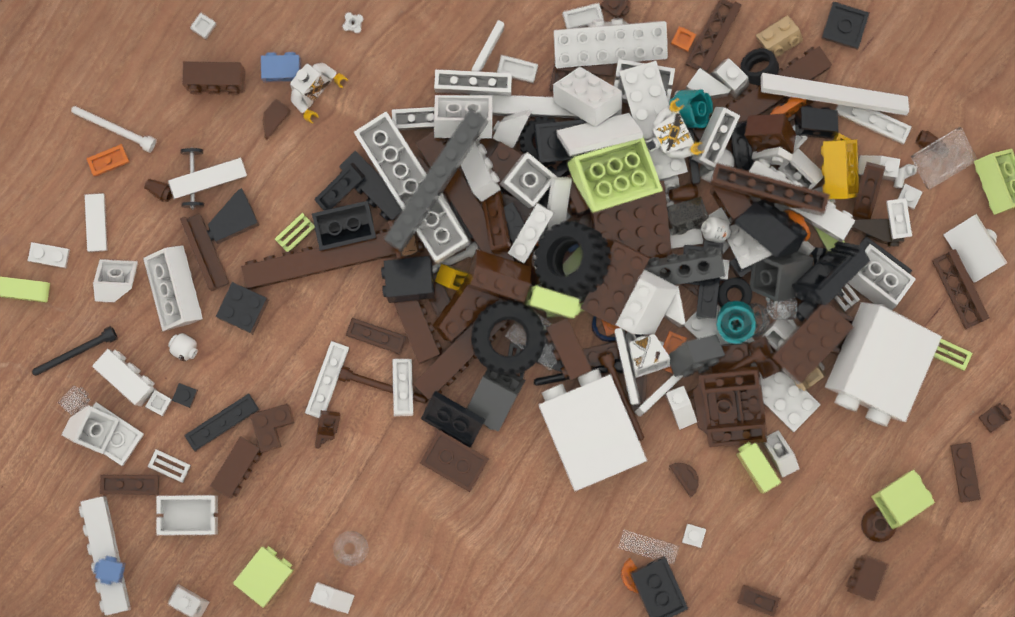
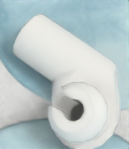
[893,164,917,189]

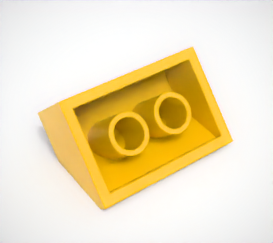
[821,139,859,199]

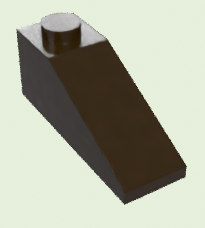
[851,219,904,247]

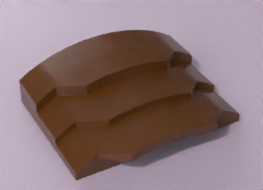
[693,366,767,447]

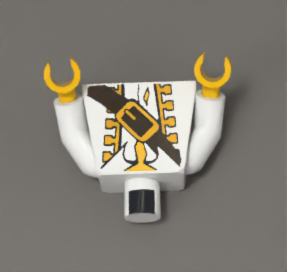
[290,63,348,123]
[645,98,705,159]

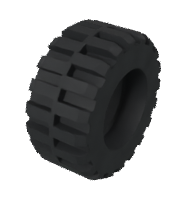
[534,221,611,298]
[471,300,546,375]

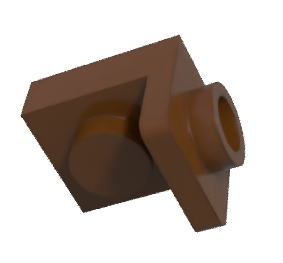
[600,0,631,18]
[979,403,1012,433]

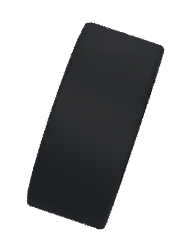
[741,48,779,85]

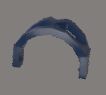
[592,315,617,342]

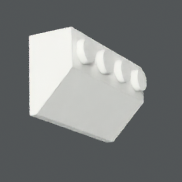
[143,245,203,331]

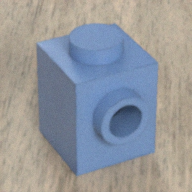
[94,556,126,585]

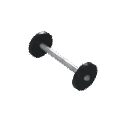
[180,147,204,210]

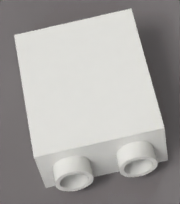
[825,302,942,427]
[539,369,647,492]

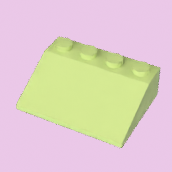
[567,137,663,213]

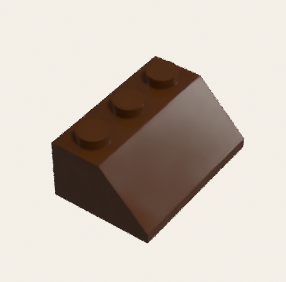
[465,249,531,303]

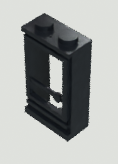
[792,241,870,305]

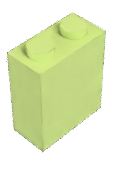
[524,286,581,318]
[736,442,781,493]
[871,470,935,529]
[233,546,294,607]

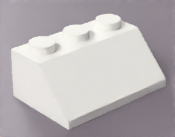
[434,95,492,139]
[848,244,916,311]
[616,270,679,335]

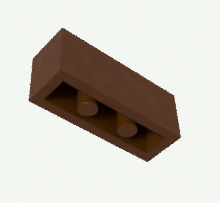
[545,318,592,381]
[210,436,262,498]

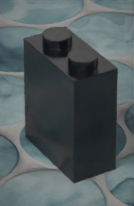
[381,256,435,303]

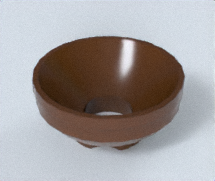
[861,507,896,542]

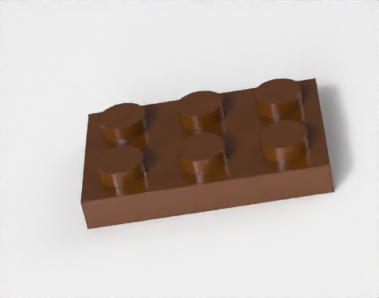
[420,430,489,492]

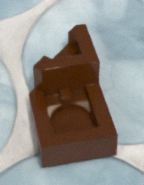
[263,99,291,140]
[315,410,340,449]

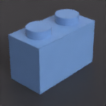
[261,52,301,82]

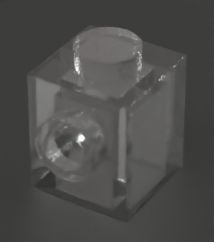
[766,298,797,320]
[57,386,91,416]

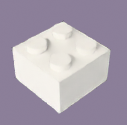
[500,152,557,208]

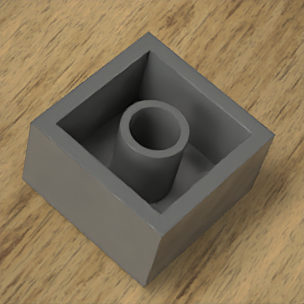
[668,334,725,378]

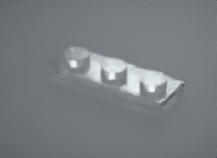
[618,530,679,565]

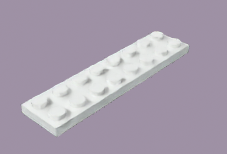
[684,304,821,432]

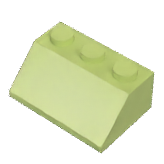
[974,149,1015,215]

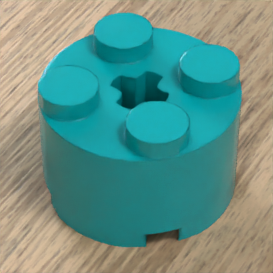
[669,89,713,128]
[717,301,756,344]

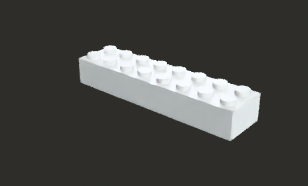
[354,112,471,264]

